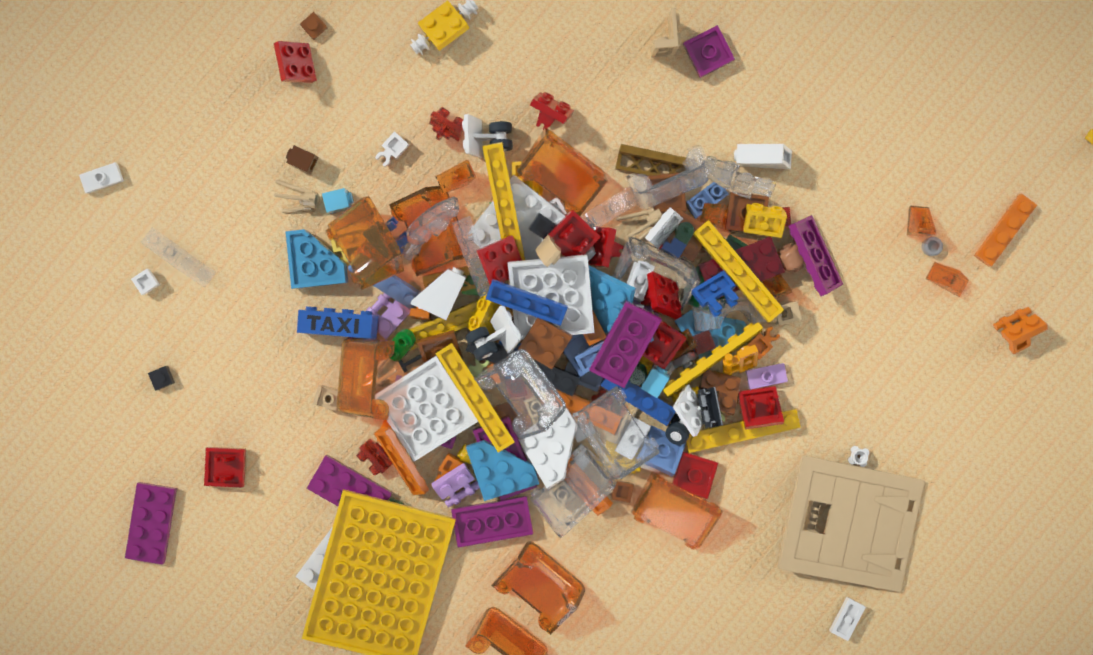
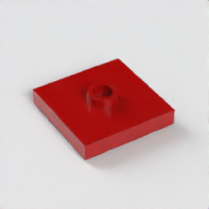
[670,452,718,499]

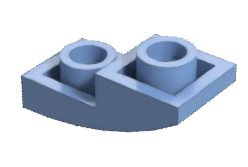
[686,179,729,219]

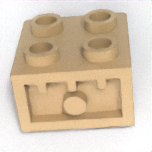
[651,8,681,58]

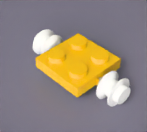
[410,0,478,55]

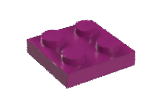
[683,25,735,78]

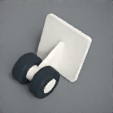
[462,114,513,158]
[465,305,521,361]
[665,385,706,445]

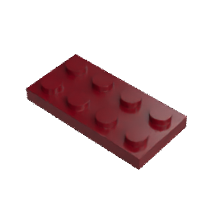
[698,236,785,298]

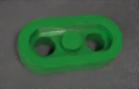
[386,329,416,361]

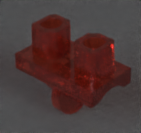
[429,107,463,141]
[356,439,393,475]

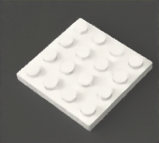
[466,174,565,260]
[508,255,594,340]
[372,355,478,461]

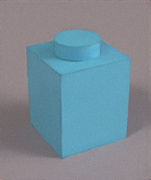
[322,188,354,214]
[641,366,669,398]

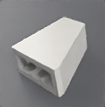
[734,144,792,169]
[411,267,466,320]

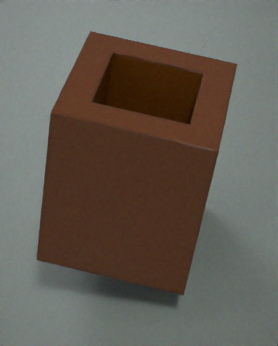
[286,145,319,174]

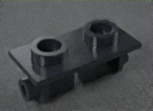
[697,387,723,428]

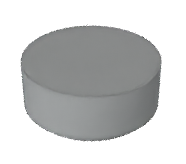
[922,237,943,256]

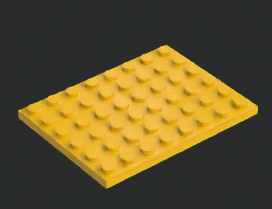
[301,489,456,655]

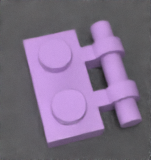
[366,293,410,339]
[431,463,480,508]

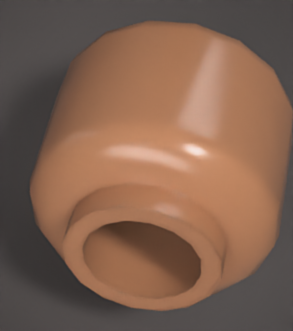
[778,243,804,272]

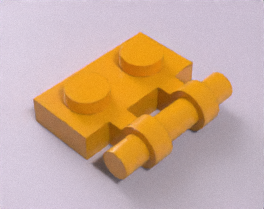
[723,345,758,375]

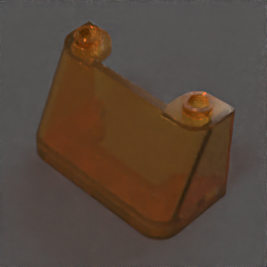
[517,128,608,216]
[389,186,470,276]
[325,196,404,290]
[337,337,395,420]
[631,471,724,550]
[491,541,585,635]
[465,607,548,655]

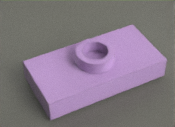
[746,363,788,389]

